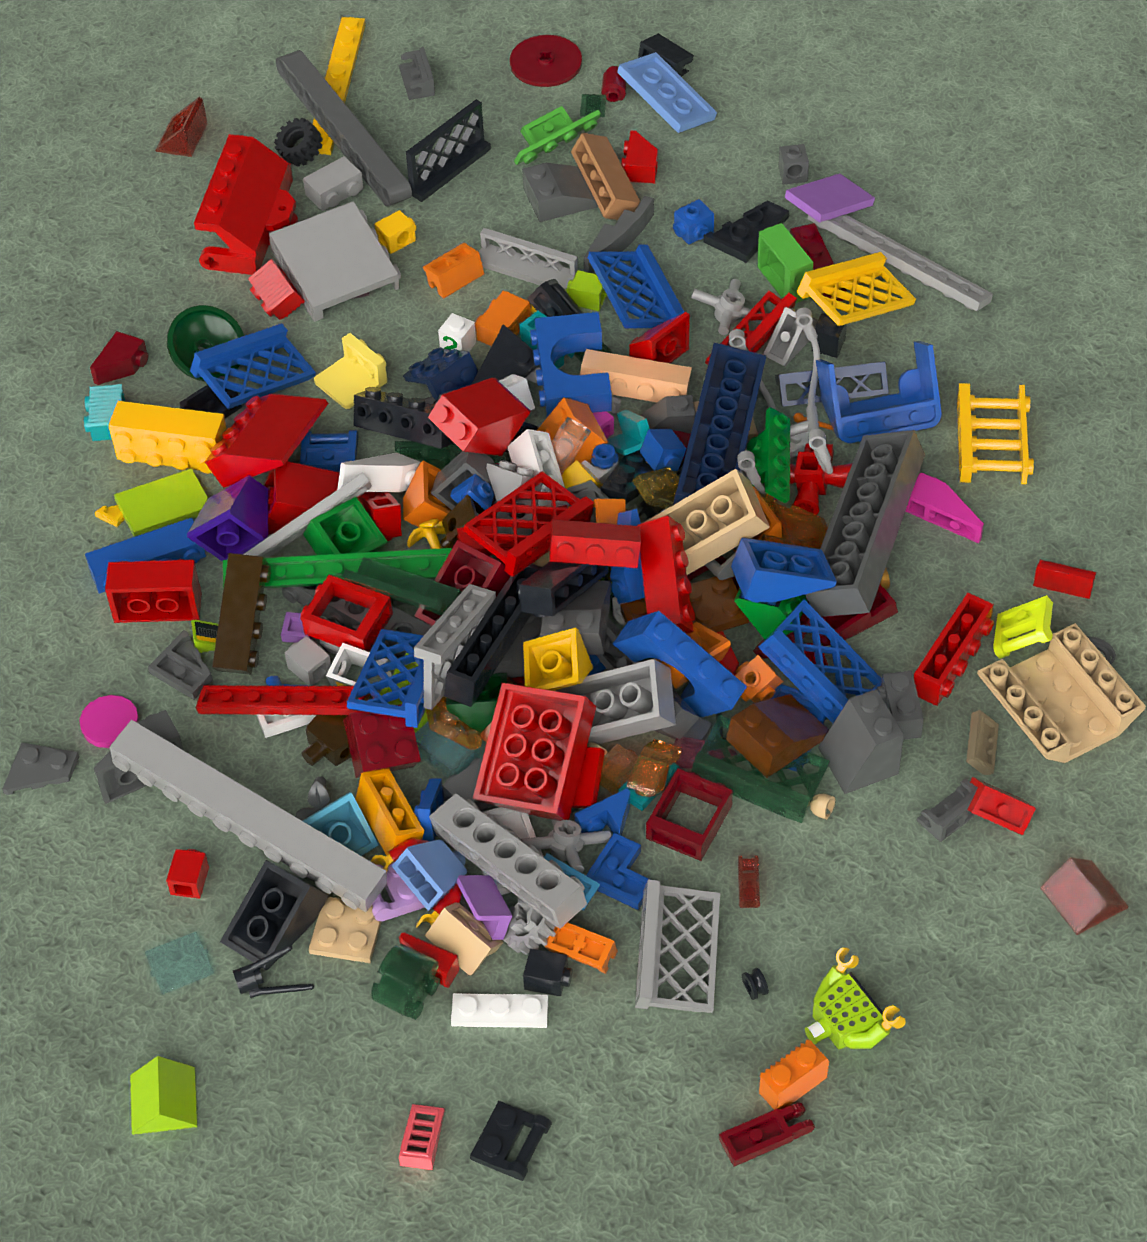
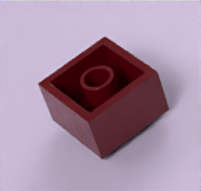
[343,704,421,778]

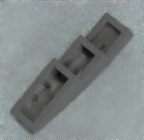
[584,196,654,273]

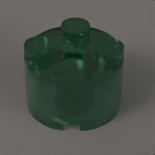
[371,943,440,1020]

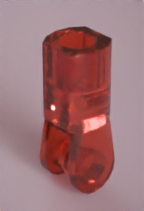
[738,855,760,908]

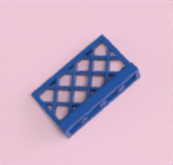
[587,245,684,328]
[190,323,316,409]
[758,599,882,724]
[347,629,426,728]

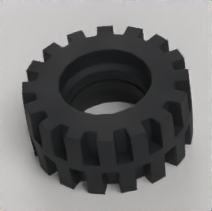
[274,118,323,167]

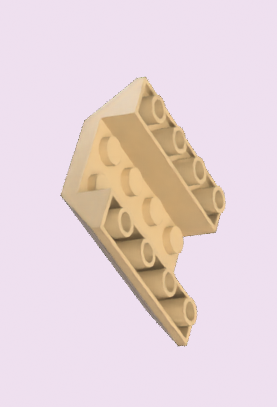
[977,623,1146,763]

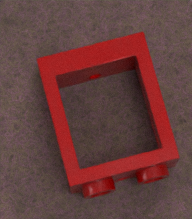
[300,574,393,652]

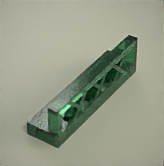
[342,557,462,616]

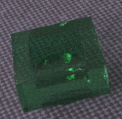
[580,94,607,117]

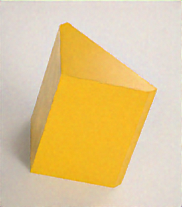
[523,628,593,691]

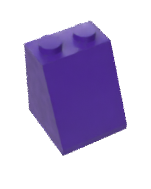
[187,475,268,562]

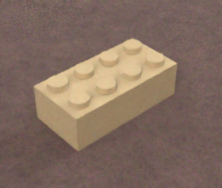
[643,469,770,575]

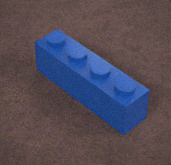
[85,518,206,594]

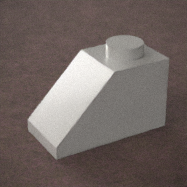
[763,307,818,367]

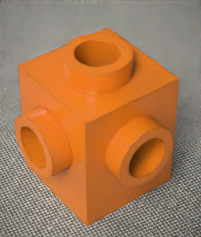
[735,655,784,703]

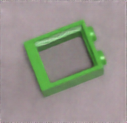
[757,223,813,303]

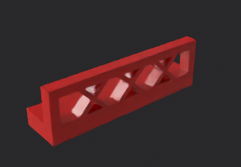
[705,291,797,365]

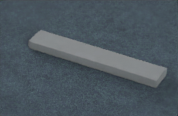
[222,473,372,569]

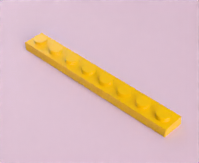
[313,17,366,155]

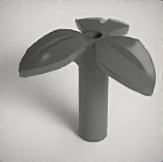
[295,777,330,821]

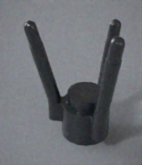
[233,945,314,998]

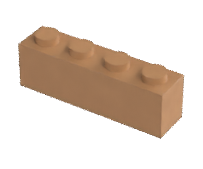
[571,133,640,220]

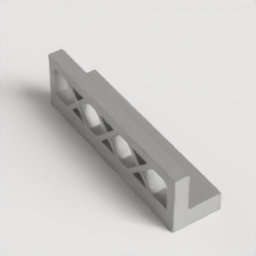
[479,228,578,291]

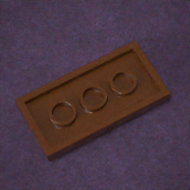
[620,576,750,633]

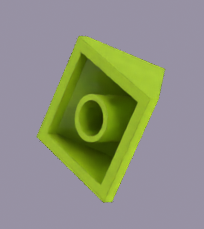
[130,1056,198,1135]

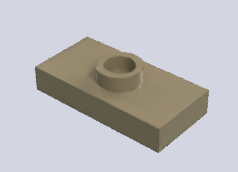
[966,710,999,775]

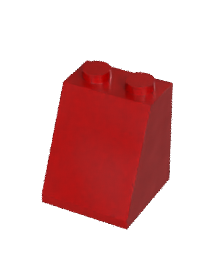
[428,377,531,456]
[263,461,340,535]

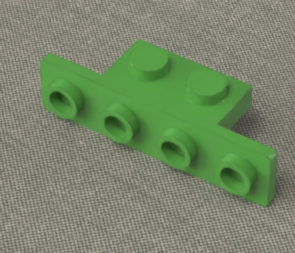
[514,106,601,165]

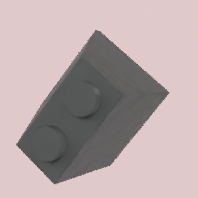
[818,689,904,794]

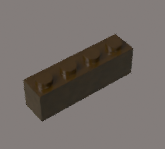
[212,553,271,675]

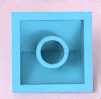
[303,792,379,856]

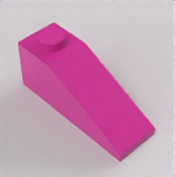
[906,472,984,544]

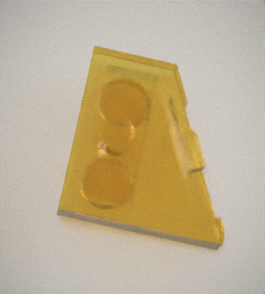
[632,467,679,510]

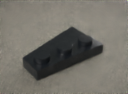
[703,200,789,263]
[472,324,537,384]

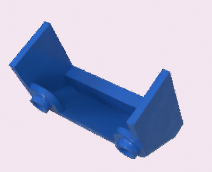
[816,341,942,443]

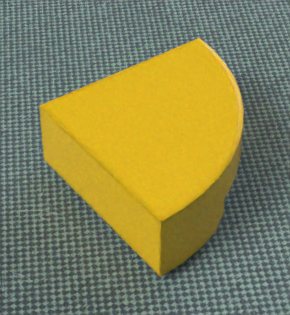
[95,505,125,527]

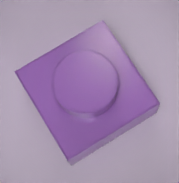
[281,612,312,643]

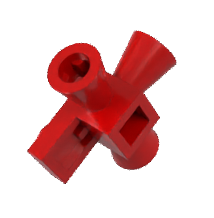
[790,443,853,517]

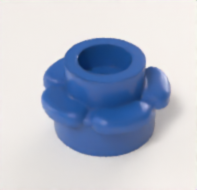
[591,444,619,469]

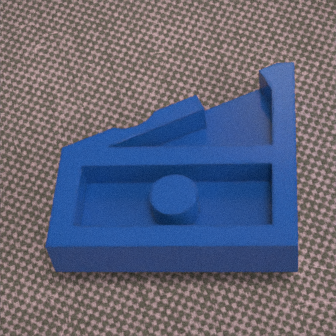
[414,778,445,842]

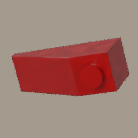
[357,492,402,541]

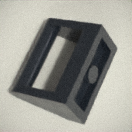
[527,279,583,317]

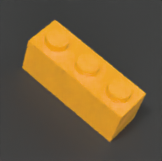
[355,768,424,856]

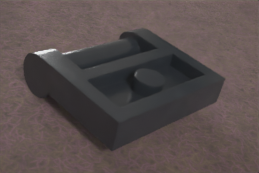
[470,1101,552,1181]

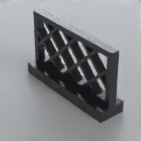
[406,99,491,202]

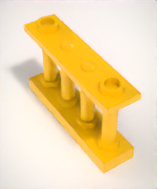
[957,383,1034,484]

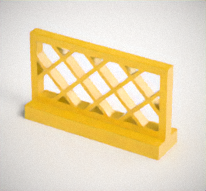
[797,252,916,326]

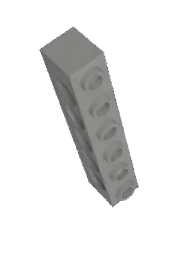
[429,793,587,929]

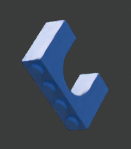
[530,312,612,417]
[613,611,747,717]

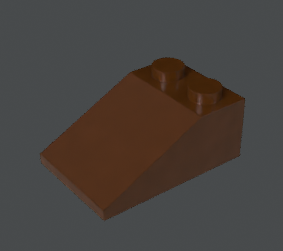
[726,694,829,778]

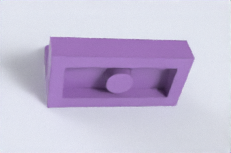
[456,875,512,940]

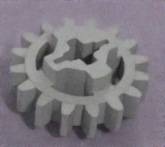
[503,898,557,955]

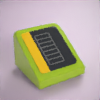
[191,620,218,653]

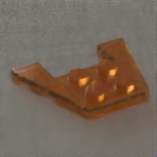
[760,493,828,549]

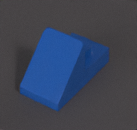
[574,788,630,836]

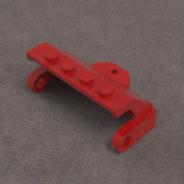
[194,134,298,275]

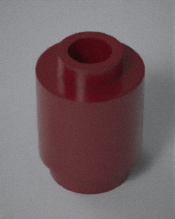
[601,66,627,102]

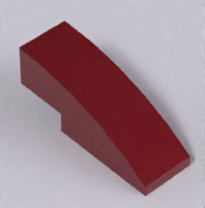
[819,584,898,646]

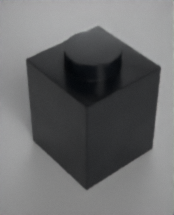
[812,313,847,358]
[523,948,573,996]

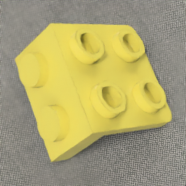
[314,333,387,409]

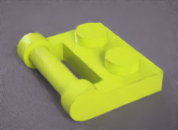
[993,595,1053,659]

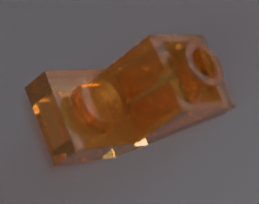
[626,739,682,797]

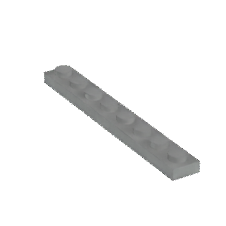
[807,214,993,311]

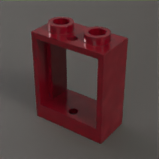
[646,768,733,861]

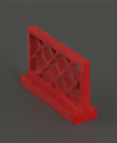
[463,471,594,577]

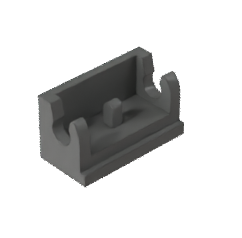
[399,47,435,100]
[917,779,978,842]

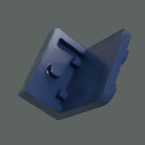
[403,347,478,399]

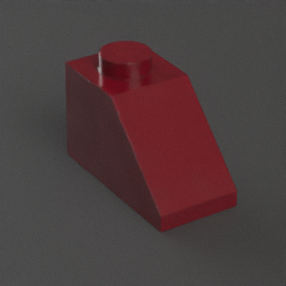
[90,331,148,385]

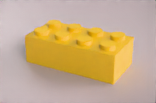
[108,401,227,474]

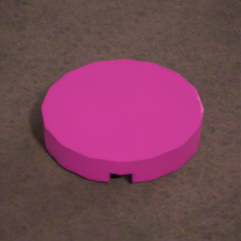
[79,695,139,748]

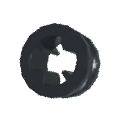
[742,968,769,1000]

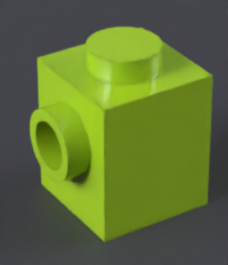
[566,270,607,312]

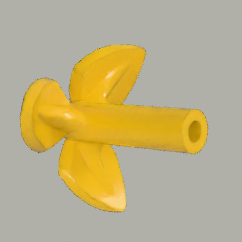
[407,519,445,549]

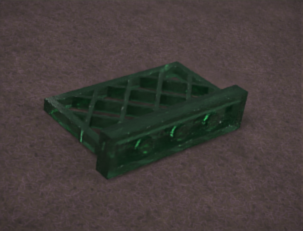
[691,715,830,823]

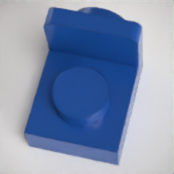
[450,474,494,510]

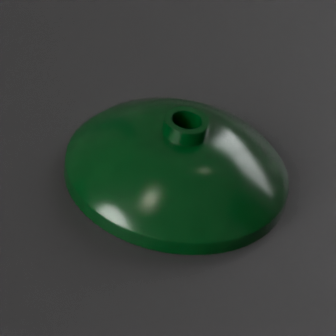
[167,305,244,381]

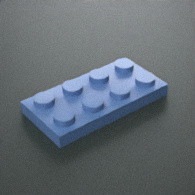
[617,52,717,133]

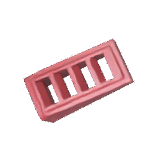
[399,1104,445,1170]

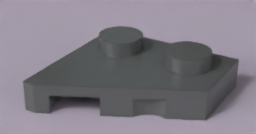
[148,630,213,700]
[2,743,79,795]

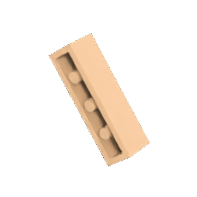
[580,349,692,403]

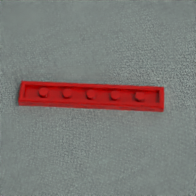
[195,685,370,715]

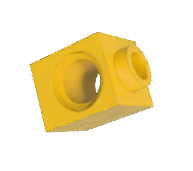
[374,210,416,254]

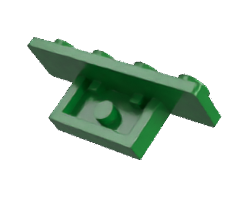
[747,407,790,503]

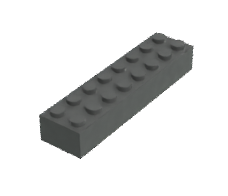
[805,430,925,617]

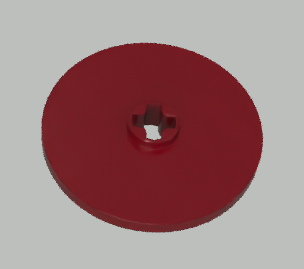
[510,35,582,87]

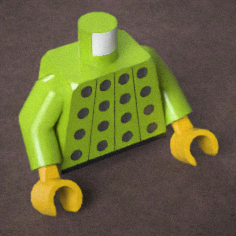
[805,947,906,1050]

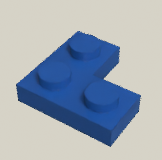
[586,832,651,910]

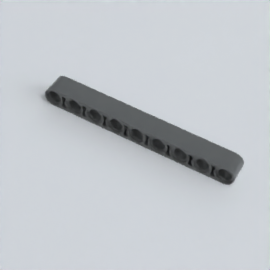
[276,50,412,206]

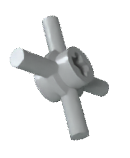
[691,279,762,335]
[520,819,612,873]

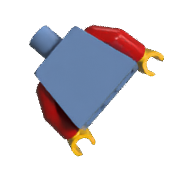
[371,838,467,928]

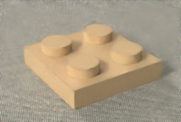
[309,897,382,963]

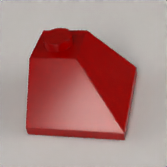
[629,312,690,364]

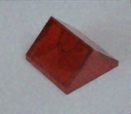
[155,97,207,157]
[1040,857,1129,935]

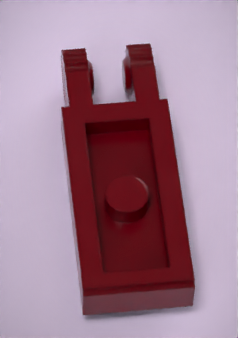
[719,1103,815,1167]

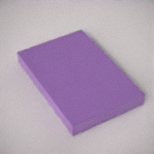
[785,174,875,223]

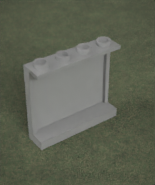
[269,201,401,322]

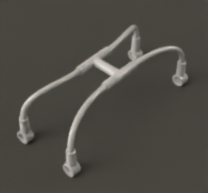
[729,308,833,494]

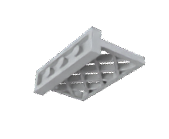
[414,584,496,710]
[635,879,720,1013]

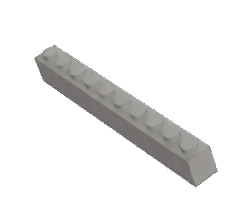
[110,719,387,912]

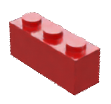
[549,519,641,568]

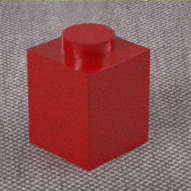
[166,849,209,899]

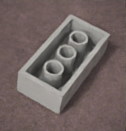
[555,659,676,745]

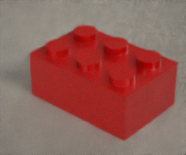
[105,559,202,623]

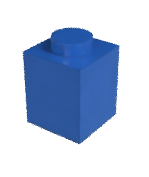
[640,429,687,472]

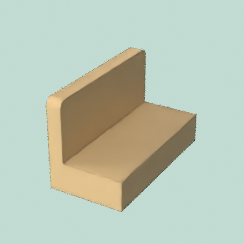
[425,902,503,975]

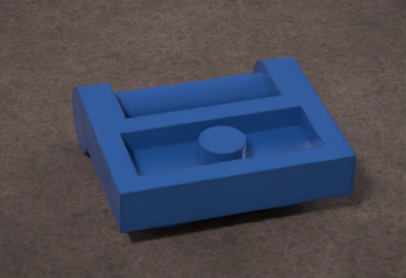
[300,430,358,472]

